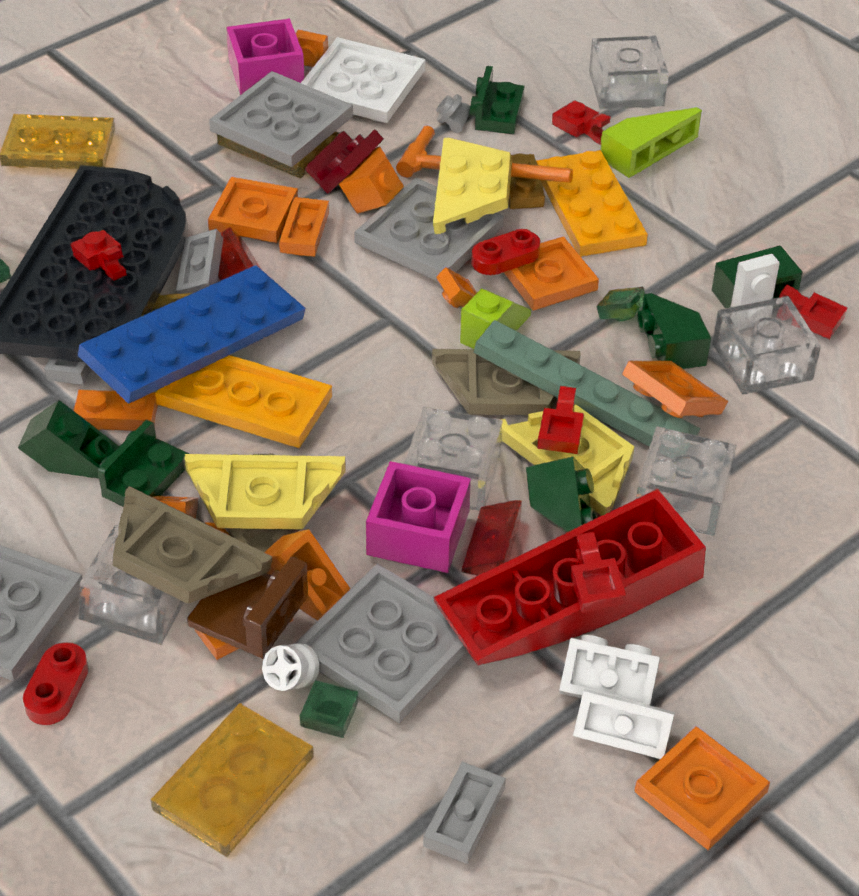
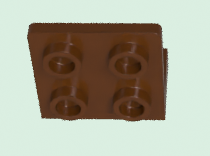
[187,556,308,659]

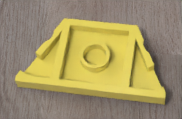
[433,137,512,234]
[493,404,635,516]
[185,454,346,529]

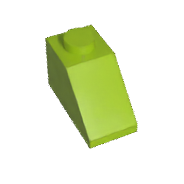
[460,288,531,349]

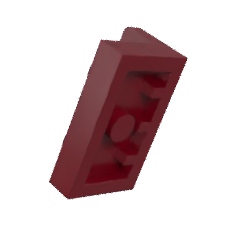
[305,129,384,194]

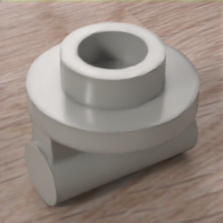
[436,94,470,133]

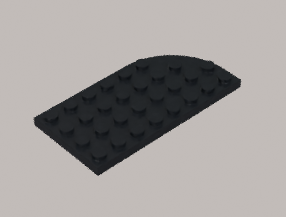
[0,165,188,362]

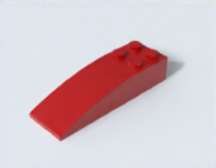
[434,489,706,666]

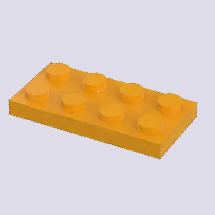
[536,150,648,257]
[155,355,332,449]

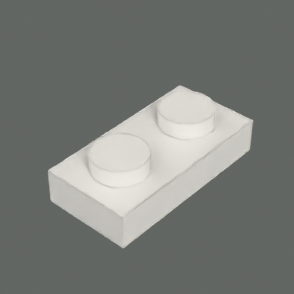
[729,254,780,328]
[573,689,675,759]

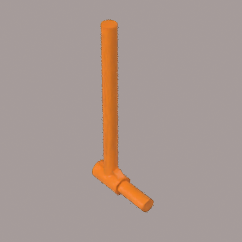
[396,126,573,183]

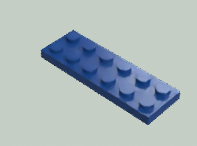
[78,265,306,404]

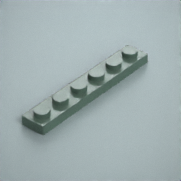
[473,320,701,463]

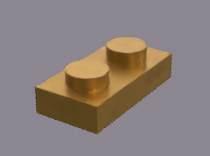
[509,153,545,209]

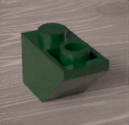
[637,293,711,369]
[18,400,119,479]
[526,456,598,533]

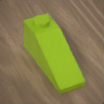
[601,107,702,178]

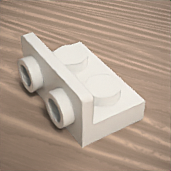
[559,635,660,705]

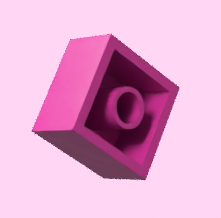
[226,18,304,95]
[366,461,471,573]

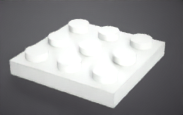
[301,37,426,123]

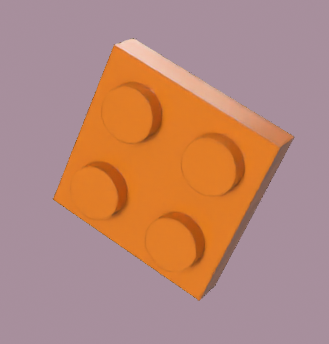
[208,177,298,243]
[504,236,599,311]
[622,361,728,418]
[634,726,770,850]

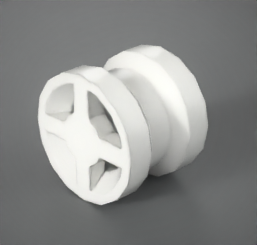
[262,643,320,691]

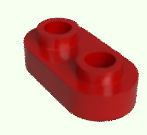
[471,229,540,275]
[23,642,89,725]

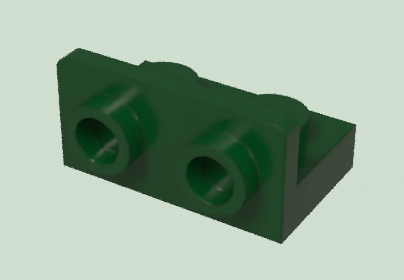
[470,66,525,135]
[98,420,189,507]

